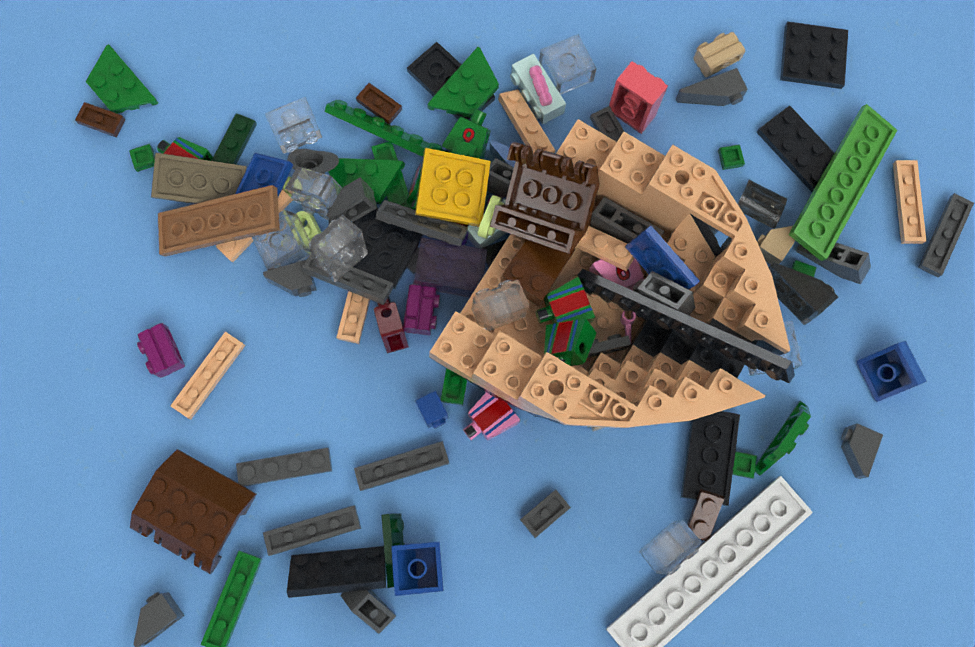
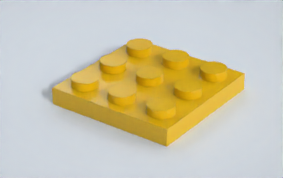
[415,148,491,227]

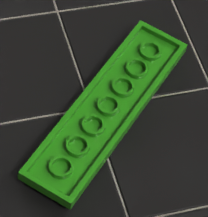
[788,104,897,261]

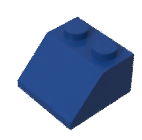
[856,341,927,402]
[391,542,444,596]

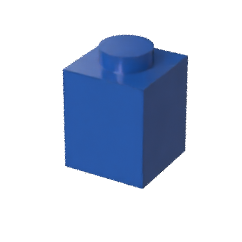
[415,390,449,429]

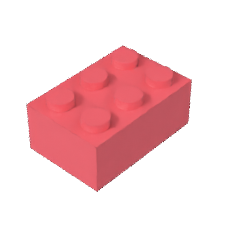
[609,61,668,134]

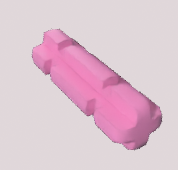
[529,65,552,106]

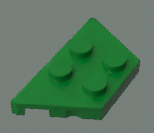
[86,44,158,114]
[427,47,499,118]
[328,158,405,204]
[755,401,811,476]

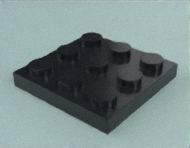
[780,21,848,89]
[335,208,424,289]

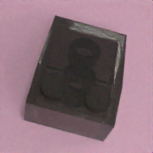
[768,262,838,325]

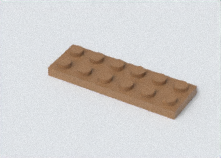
[158,185,280,256]

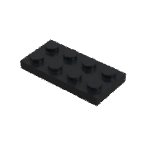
[407,42,495,120]
[757,105,835,192]
[681,411,740,506]
[287,546,386,598]

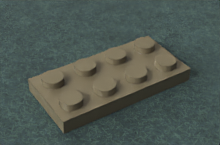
[151,153,247,204]

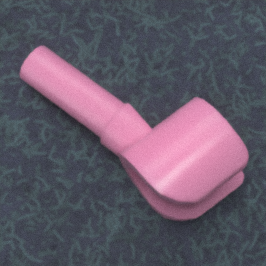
[620,311,636,342]

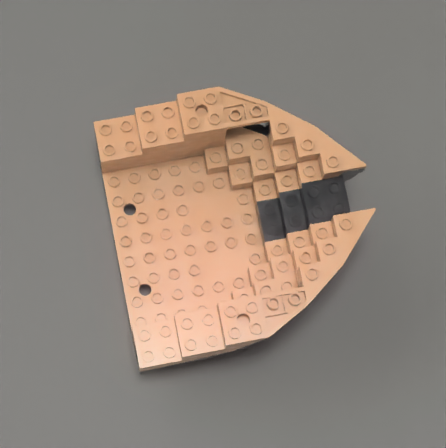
[429,119,790,428]

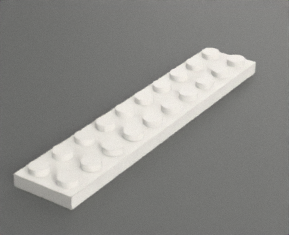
[606,476,813,647]

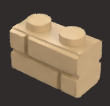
[694,32,745,78]

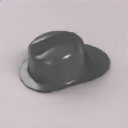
[287,149,339,181]

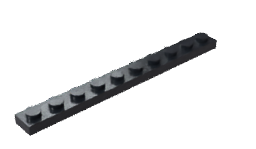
[577,269,795,383]

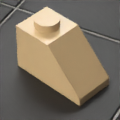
[757,226,796,268]

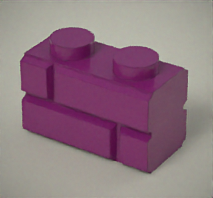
[403,284,440,335]
[137,323,185,378]

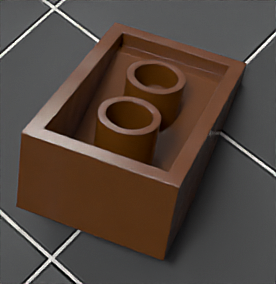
[500,240,575,307]

